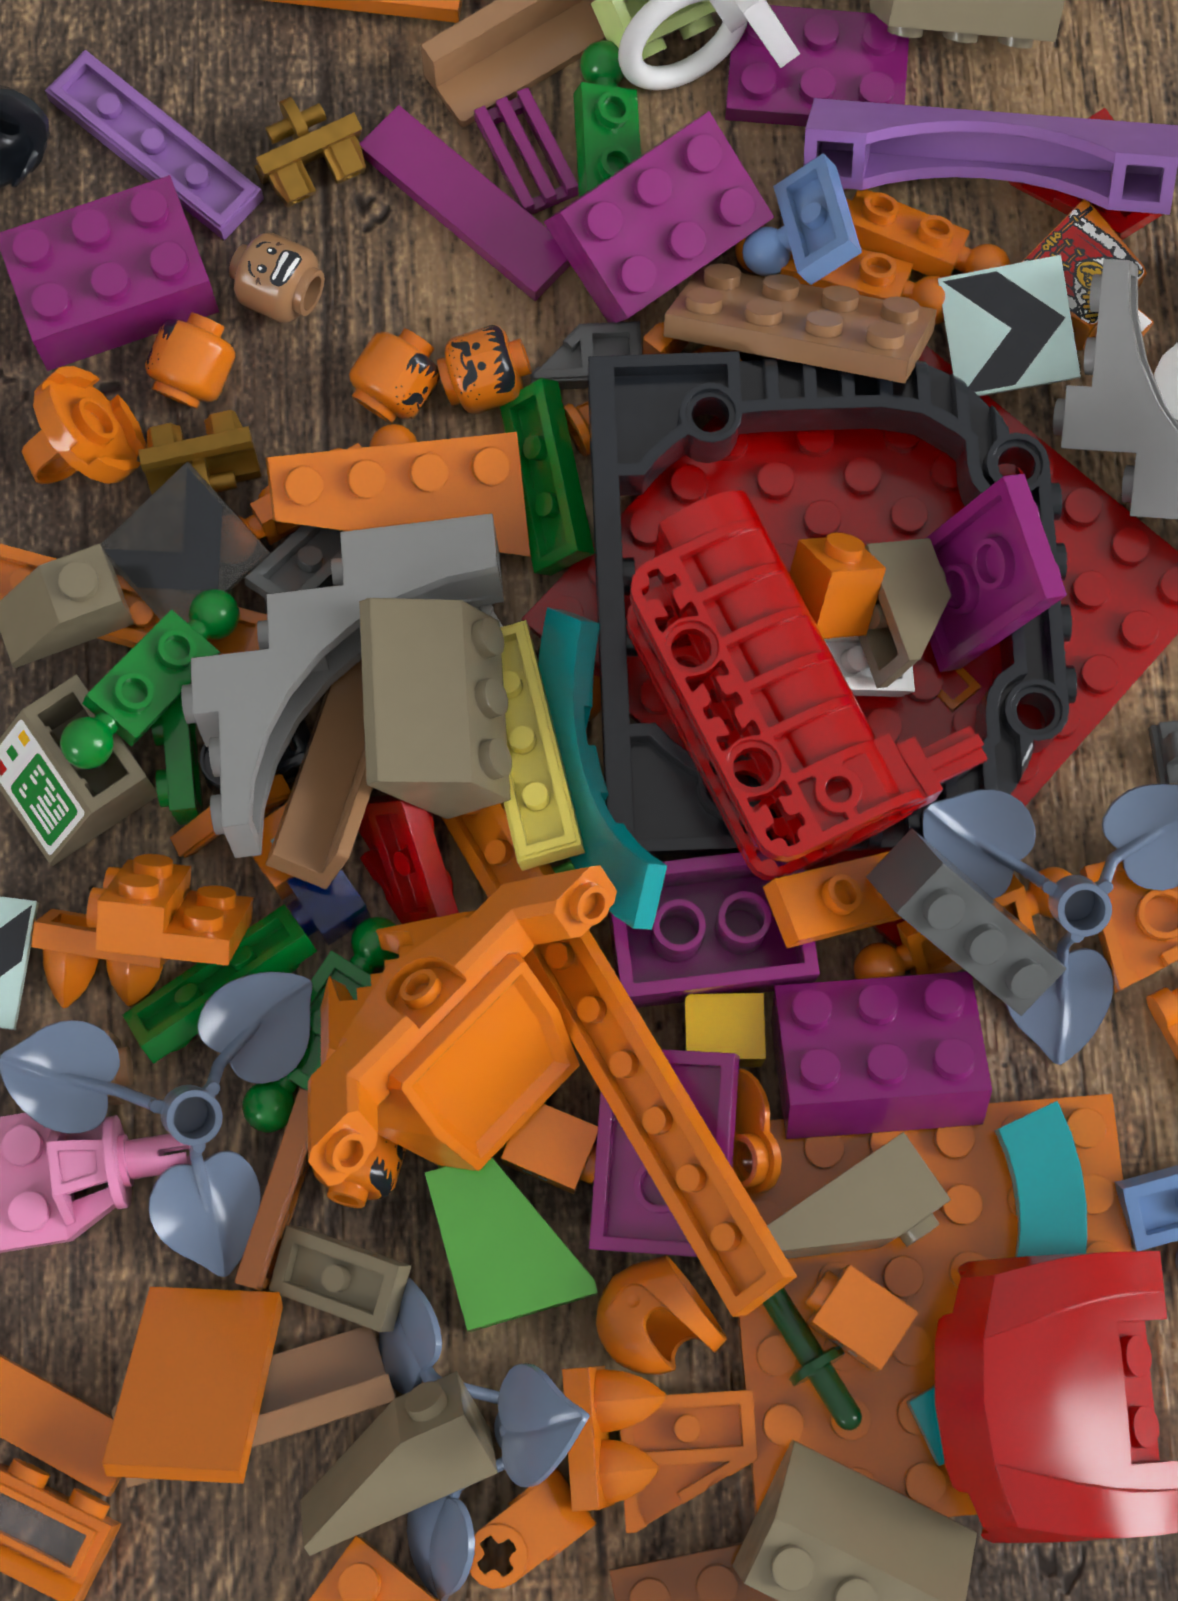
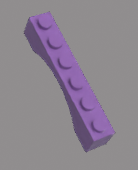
[803,98,1178,215]

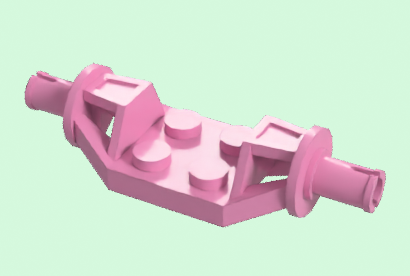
[0,1113,192,1253]

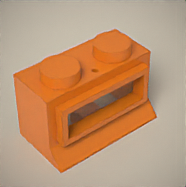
[0,1458,122,1601]

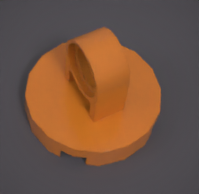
[22,366,146,484]

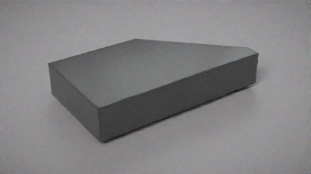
[530,321,642,390]

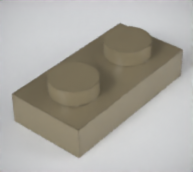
[268,1226,411,1332]

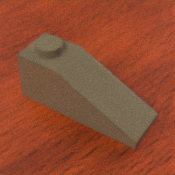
[767,1132,951,1259]
[300,1371,498,1556]

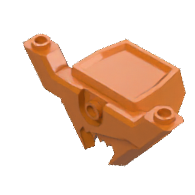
[308,865,617,1187]

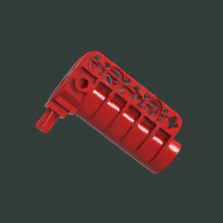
[626,490,988,881]

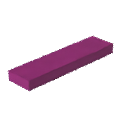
[359,105,571,301]

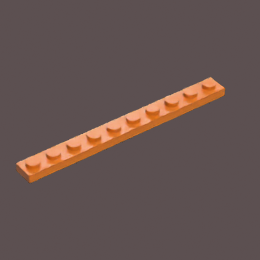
[441,803,797,1317]

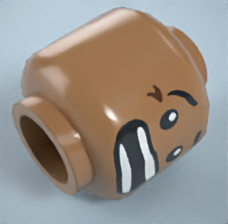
[229,232,325,323]

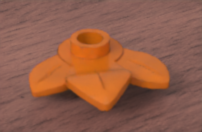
[733,1068,782,1194]

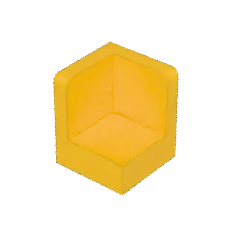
[684,993,766,1067]

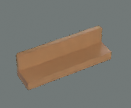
[420,0,606,127]
[265,659,373,889]
[112,1326,395,1488]

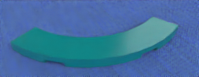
[538,607,667,930]
[907,1101,1087,1466]

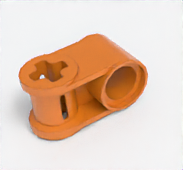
[470,1468,597,1589]

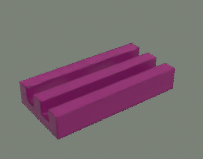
[474,87,578,215]

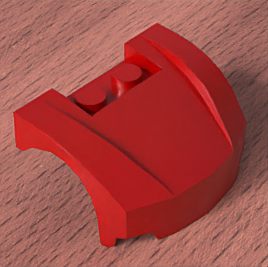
[935,1251,1178,1543]

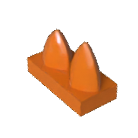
[31,909,169,1008]
[562,1365,667,1512]

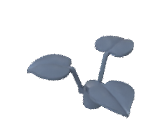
[922,783,1178,1065]
[0,971,313,1277]
[379,1277,590,1601]

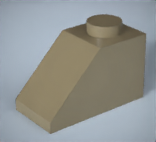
[858,538,951,688]
[0,544,134,668]

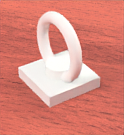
[618,0,800,91]

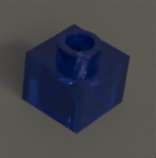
[286,869,371,946]

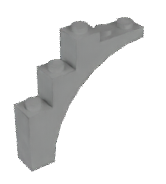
[1053,259,1178,519]
[181,514,504,858]

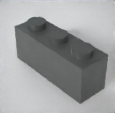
[866,828,1067,1016]

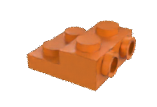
[86,854,254,966]

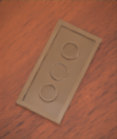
[663,264,937,383]

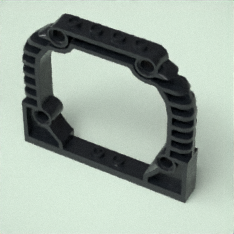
[587,351,1077,862]

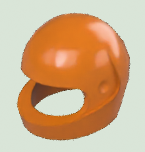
[596,1255,727,1375]

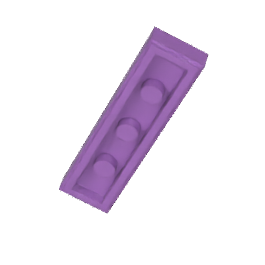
[45,50,264,241]

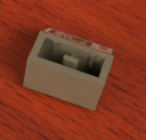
[0,674,158,866]

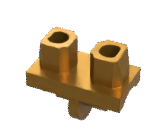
[254,97,366,208]
[138,410,262,501]

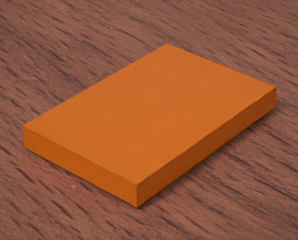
[102,1287,283,1484]

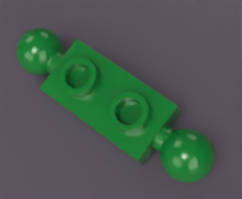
[573,40,641,197]
[60,589,240,769]
[242,917,399,1133]

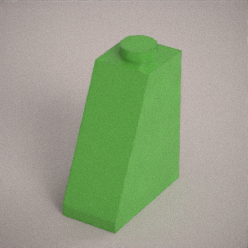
[425,1158,598,1332]

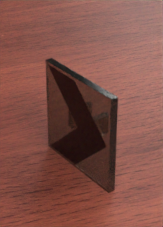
[101,461,271,623]

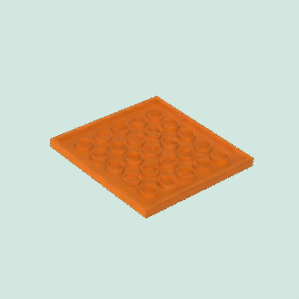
[738,1094,1132,1517]

